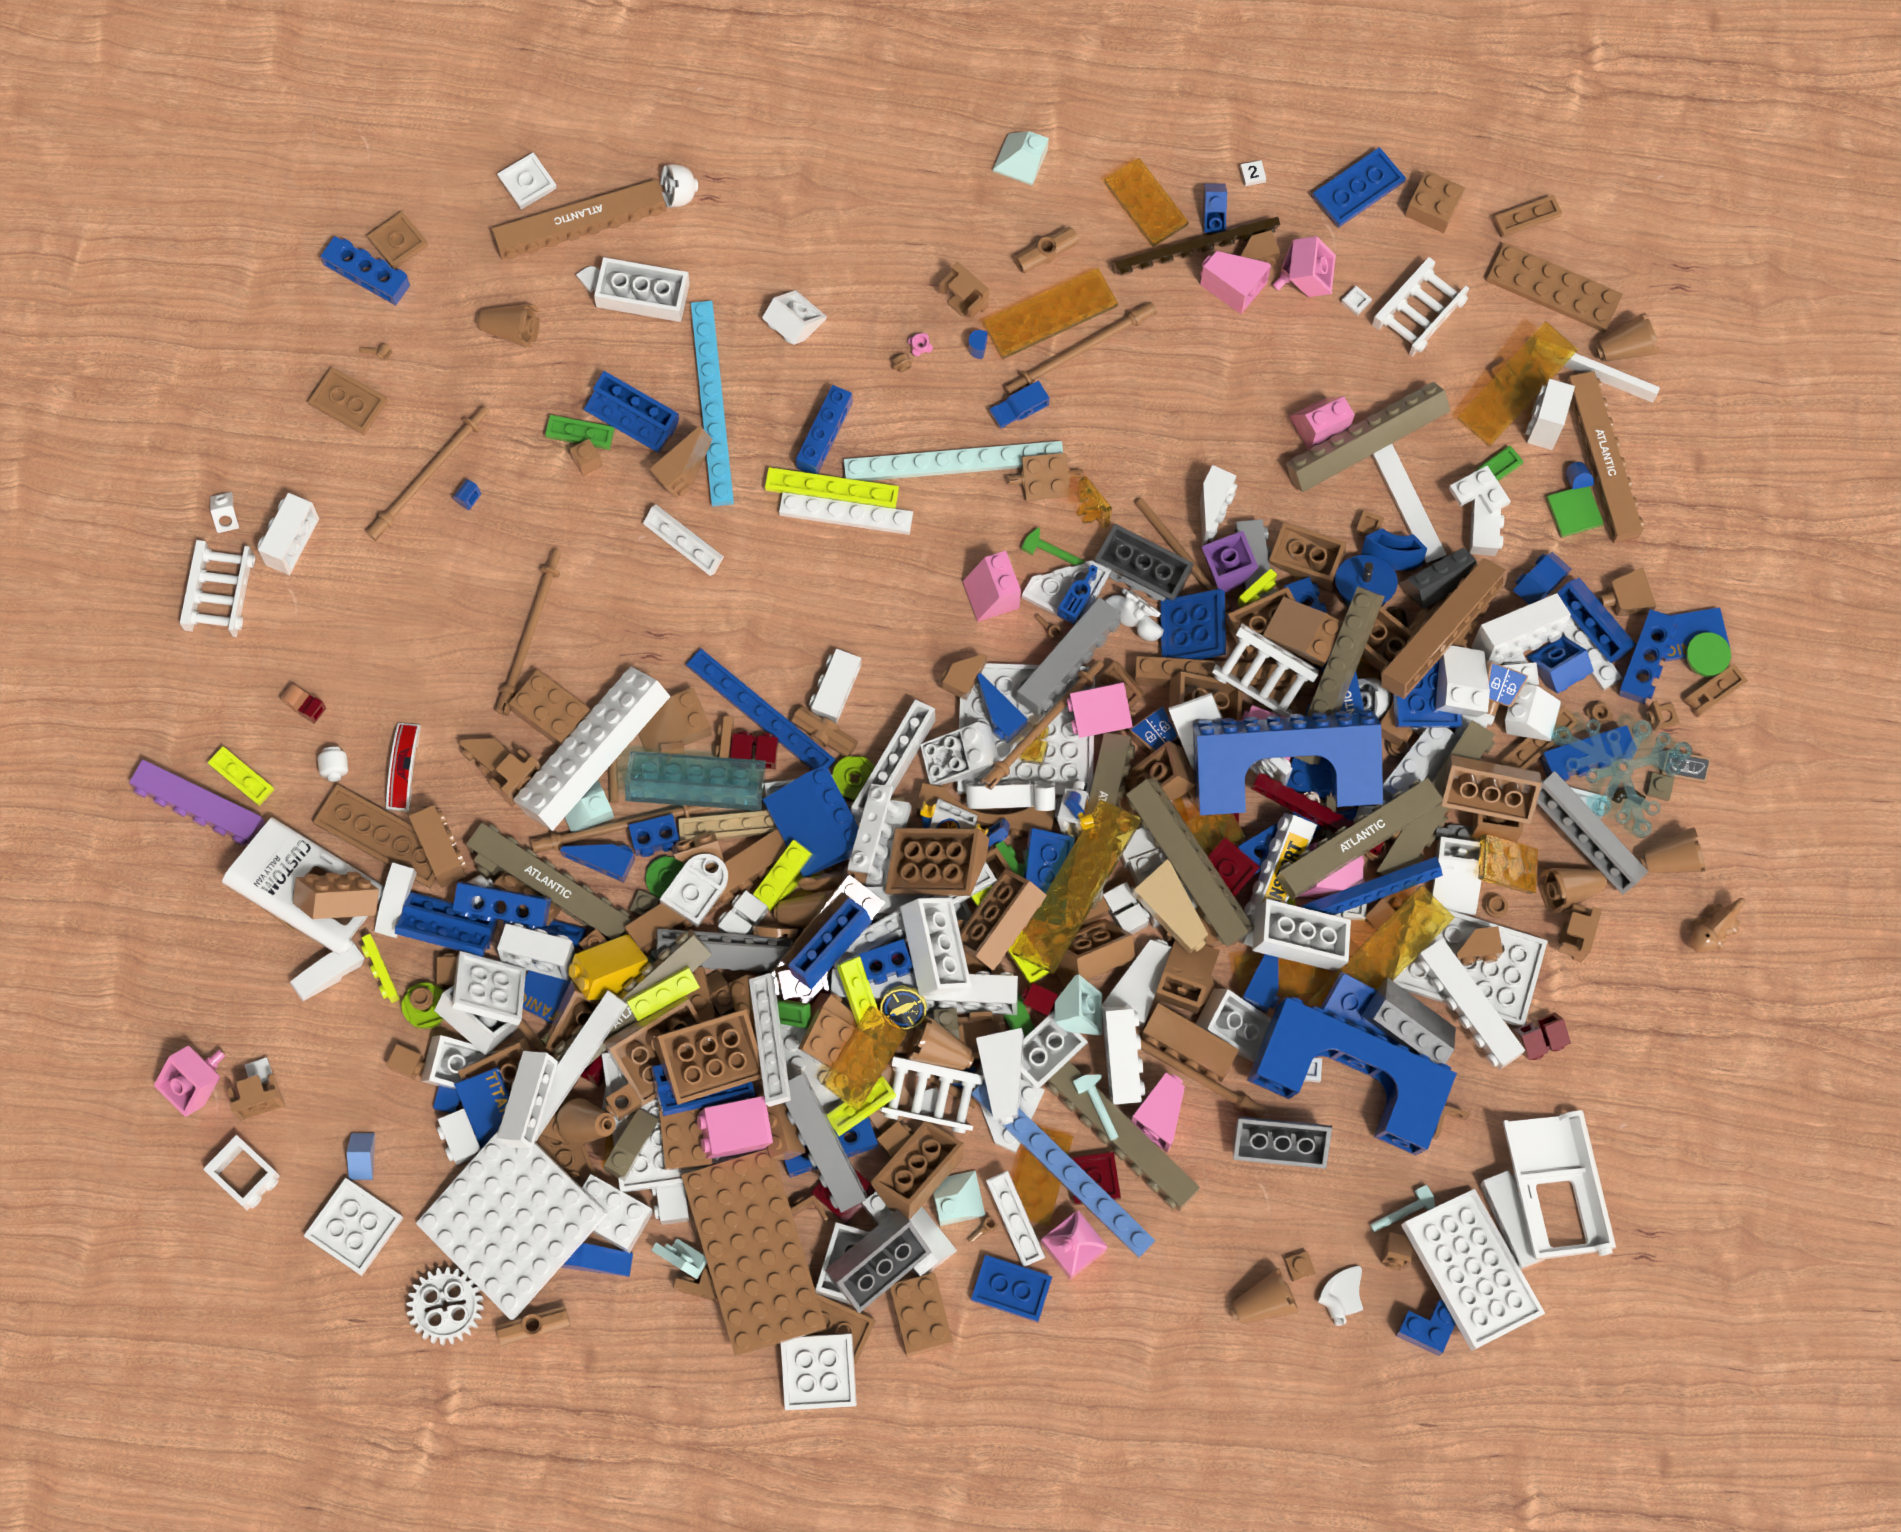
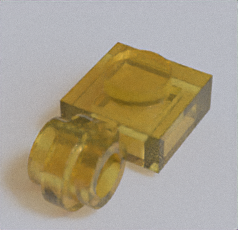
[1020,724,1049,765]

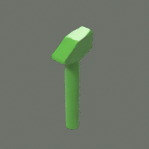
[1021,528,1087,566]

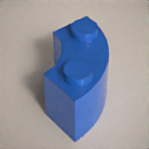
[1361,528,1427,571]
[1513,552,1572,605]

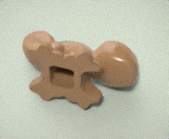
[797,865,867,893]
[1690,898,1745,953]

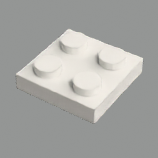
[497,152,557,210]

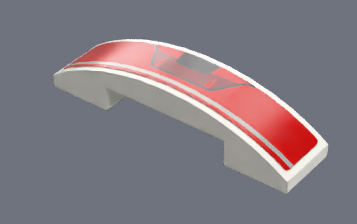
[386,723,421,812]

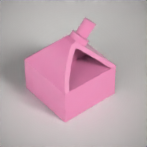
[1273,236,1336,297]
[154,1046,225,1117]
[1040,1210,1108,1280]

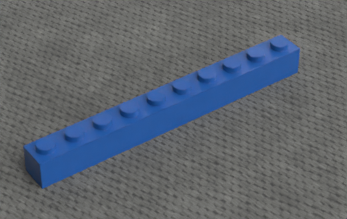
[1302,857,1443,915]

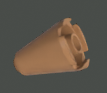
[477,304,540,348]
[1596,313,1659,362]
[1640,827,1706,873]
[1540,868,1607,914]
[774,890,834,930]
[907,1016,974,1071]
[557,1099,616,1145]
[1230,1269,1299,1324]

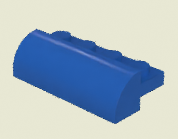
[584,371,679,453]
[394,892,498,957]
[652,1065,755,1116]

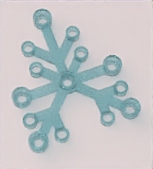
[1552,719,1692,838]

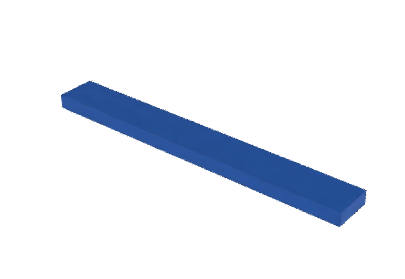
[686,648,836,770]

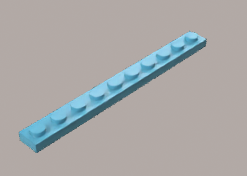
[691,301,734,507]

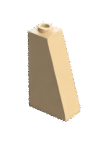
[1132,859,1208,954]

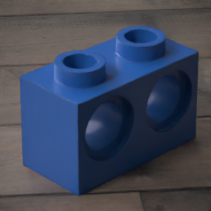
[629,814,679,857]
[859,939,914,985]

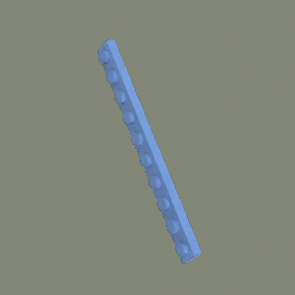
[971,1080,1155,1258]

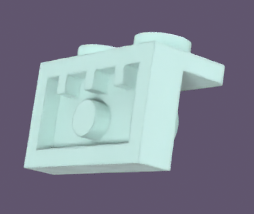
[651,1239,707,1279]

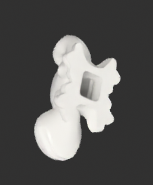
[1105,588,1164,641]

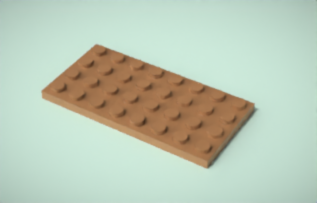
[681,1149,827,1357]

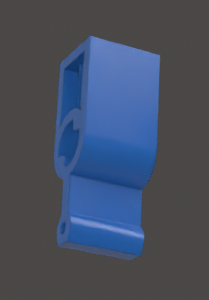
[990,380,1050,429]
[1057,565,1098,625]

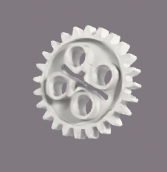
[406,1267,484,1345]

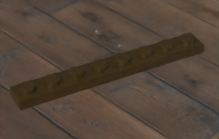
[1112,217,1281,276]

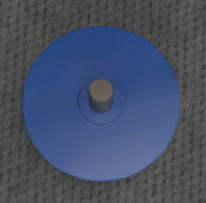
[1335,555,1398,607]

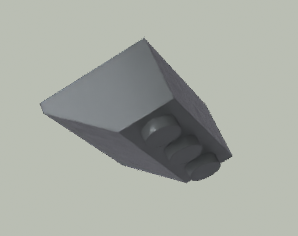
[1399,547,1477,609]

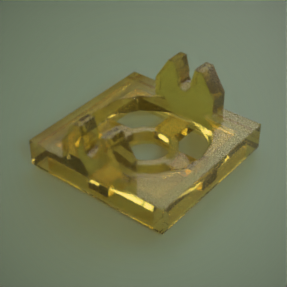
[1077,476,1112,529]

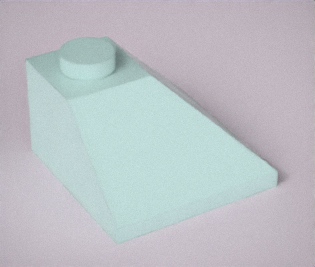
[993,131,1049,186]
[565,780,614,833]
[1053,975,1102,1035]
[933,1170,985,1226]

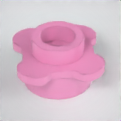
[908,333,933,356]

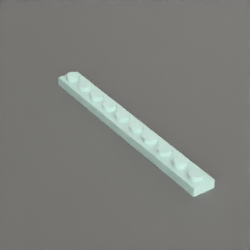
[844,441,1063,481]

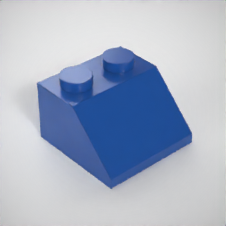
[1527,635,1594,694]

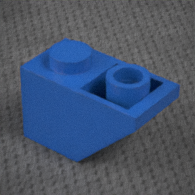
[1203,183,1227,233]

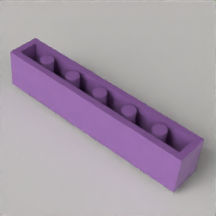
[129,759,265,846]

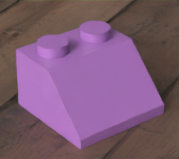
[1202,531,1258,593]

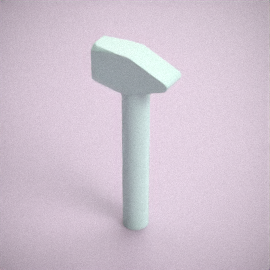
[1073,1075,1119,1141]
[1370,1185,1435,1233]

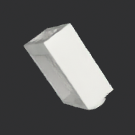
[203,1135,280,1210]

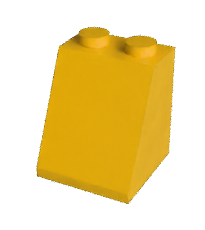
[568,935,649,1000]

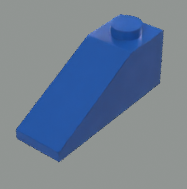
[977,673,1028,743]
[560,844,635,883]
[1243,954,1280,1014]
[561,1243,633,1277]

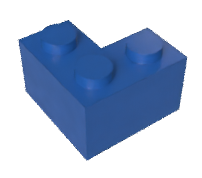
[1396,1300,1456,1356]

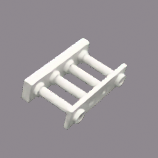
[1372,257,1469,357]
[180,540,255,637]
[1212,623,1319,718]
[848,784,912,887]
[879,1055,984,1133]

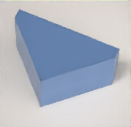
[347,1133,375,1180]

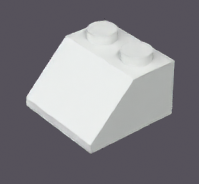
[762,290,827,345]
[1505,684,1561,741]

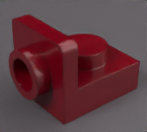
[580,1055,605,1087]

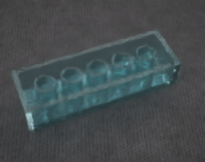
[625,751,766,811]

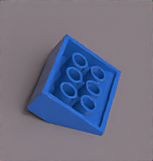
[763,765,859,878]

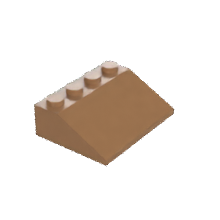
[885,828,989,896]
[603,996,702,1106]
[653,1009,762,1105]

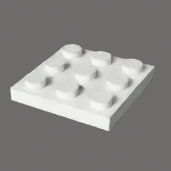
[452,951,526,1026]
[304,1178,403,1276]
[781,1333,857,1410]

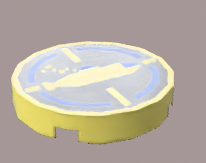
[880,985,927,1030]

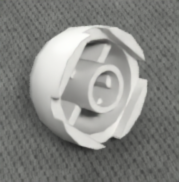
[660,164,698,208]
[1358,678,1392,720]

